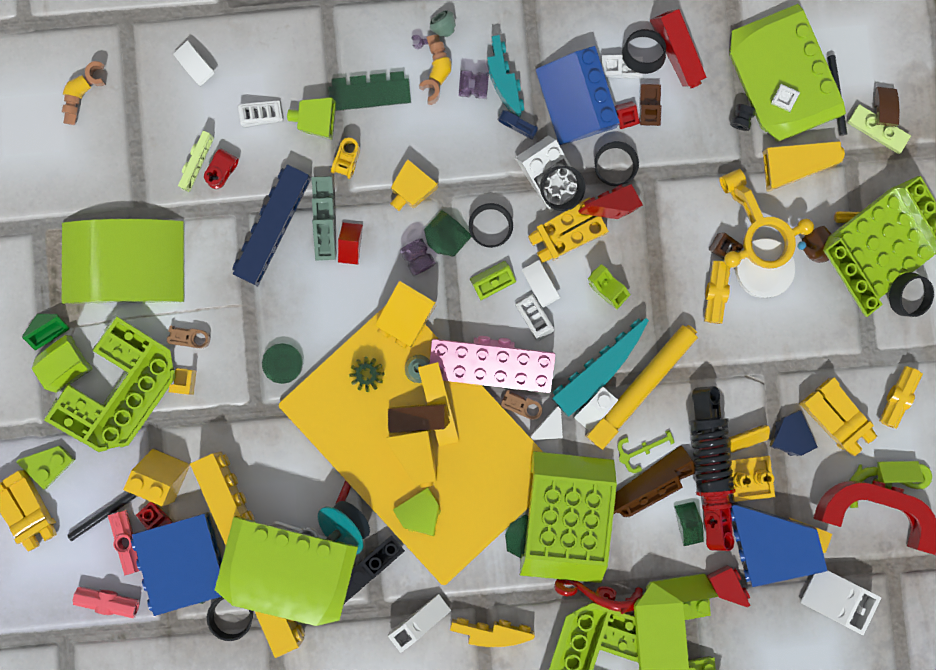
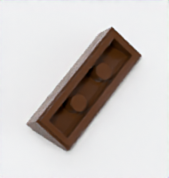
[388,404,450,433]

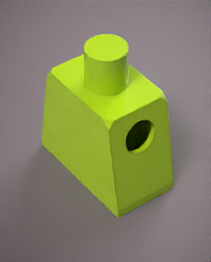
[287,98,336,140]

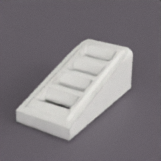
[238,101,283,128]
[515,294,555,341]

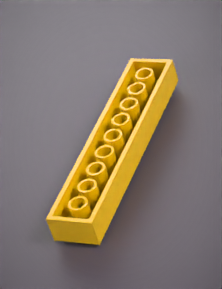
[190,451,305,658]

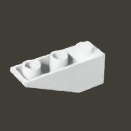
[388,594,451,653]

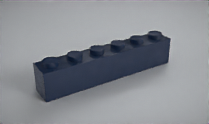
[232,164,311,287]

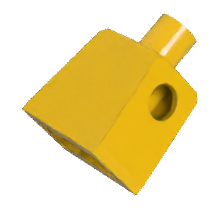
[390,160,438,211]

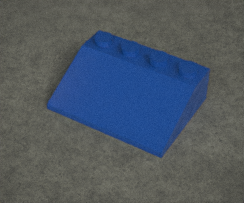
[535,46,620,146]

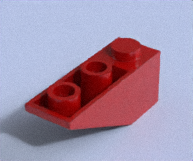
[578,184,643,219]

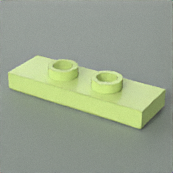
[847,104,911,154]
[178,131,214,192]

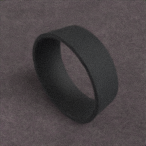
[622,29,666,74]
[594,141,639,186]
[540,166,585,211]
[469,203,513,248]
[889,272,934,317]
[207,597,253,641]

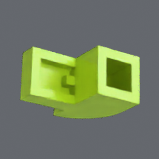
[588,264,631,310]

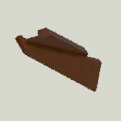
[614,446,696,517]

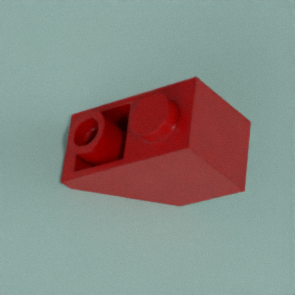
[706,565,751,607]

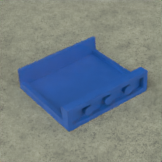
[131,512,222,616]

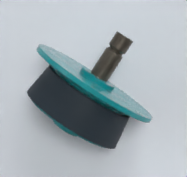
[317,501,370,555]

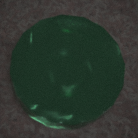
[262,343,303,384]

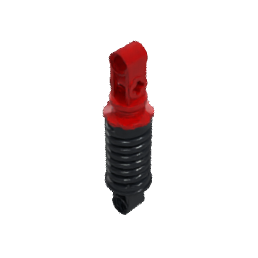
[689,386,736,551]

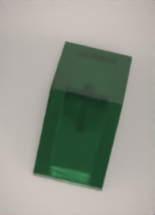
[674,501,704,546]

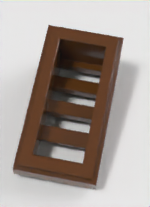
[709,233,743,259]

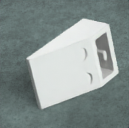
[515,135,577,212]
[800,571,881,635]

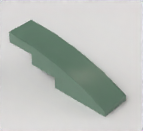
[311,176,336,261]

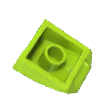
[32,335,93,393]

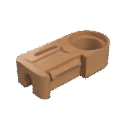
[167,326,210,349]
[501,390,542,419]

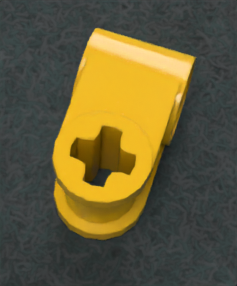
[331,137,360,179]

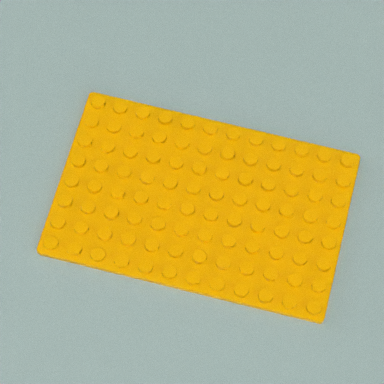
[279,305,543,585]

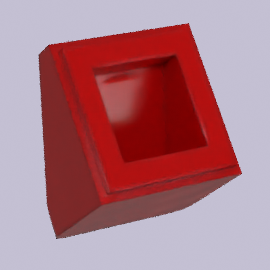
[614,101,640,129]

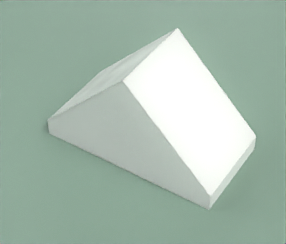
[529,406,563,440]

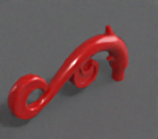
[554,579,643,614]

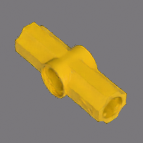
[704,261,731,324]
[879,366,923,429]

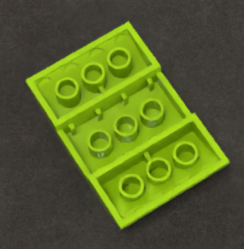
[62,219,184,304]

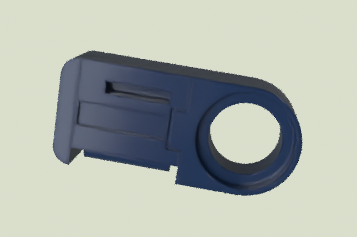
[497,110,538,140]

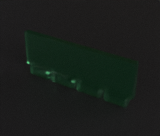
[328,71,411,111]

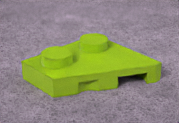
[16,446,75,490]

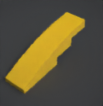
[418,362,459,447]

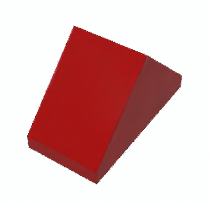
[338,222,363,265]

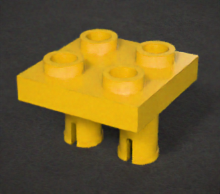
[729,455,775,502]

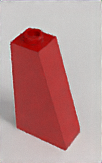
[650,9,707,88]

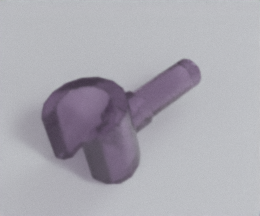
[411,35,428,49]

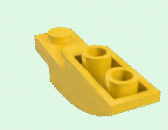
[450,617,535,647]

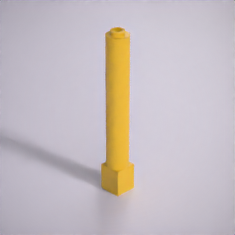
[585,325,698,450]

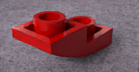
[136,502,173,530]

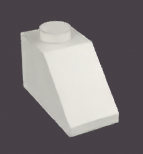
[574,387,618,431]

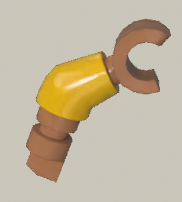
[419,35,452,105]
[62,61,106,125]

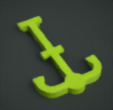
[617,430,675,473]

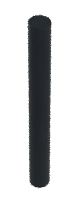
[827,55,848,136]
[67,493,137,541]

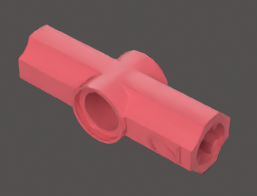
[108,510,139,576]
[72,586,140,618]

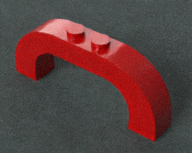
[813,480,936,555]

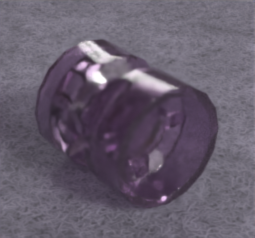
[459,70,489,99]
[399,238,436,276]

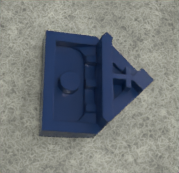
[770,410,818,456]

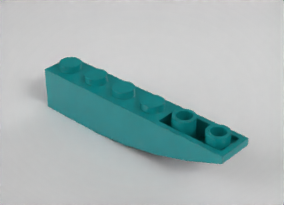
[551,318,649,417]

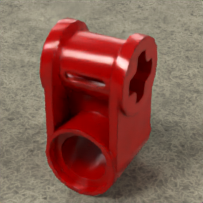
[204,148,239,189]

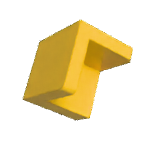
[169,368,197,395]

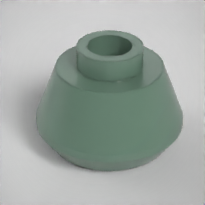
[430,10,456,37]
[405,355,430,383]

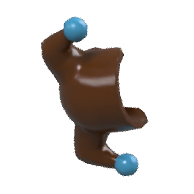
[797,226,832,263]

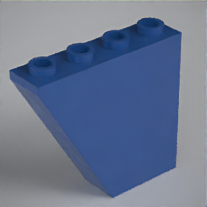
[730,502,828,587]

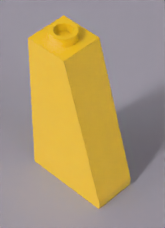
[762,141,845,192]

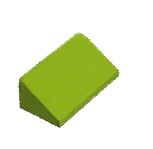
[470,261,516,300]
[877,461,924,483]

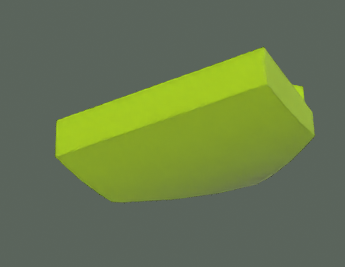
[393,488,441,536]

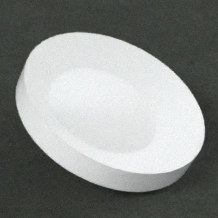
[735,239,795,298]

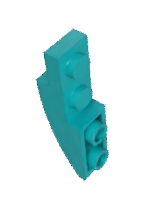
[487,35,524,118]

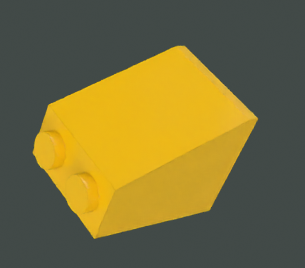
[375,281,437,348]
[386,430,437,488]
[123,449,190,506]

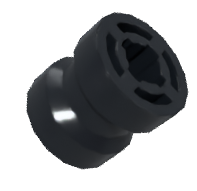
[730,104,756,131]

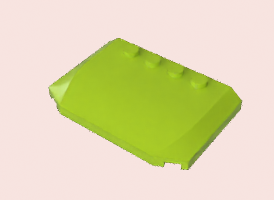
[729,4,846,142]
[215,516,358,626]

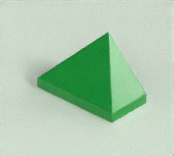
[22,314,70,351]

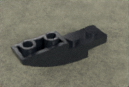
[344,535,405,604]

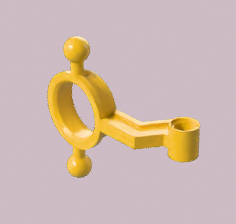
[719,169,814,269]

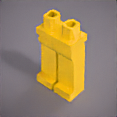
[528,197,609,263]
[799,377,877,456]
[0,470,57,552]

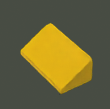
[727,425,770,453]

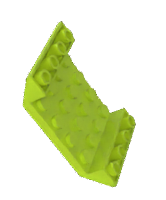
[823,176,936,317]
[519,451,617,583]

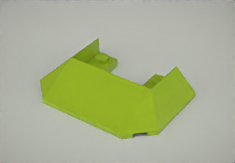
[44,316,176,452]
[634,573,719,670]
[549,602,639,670]

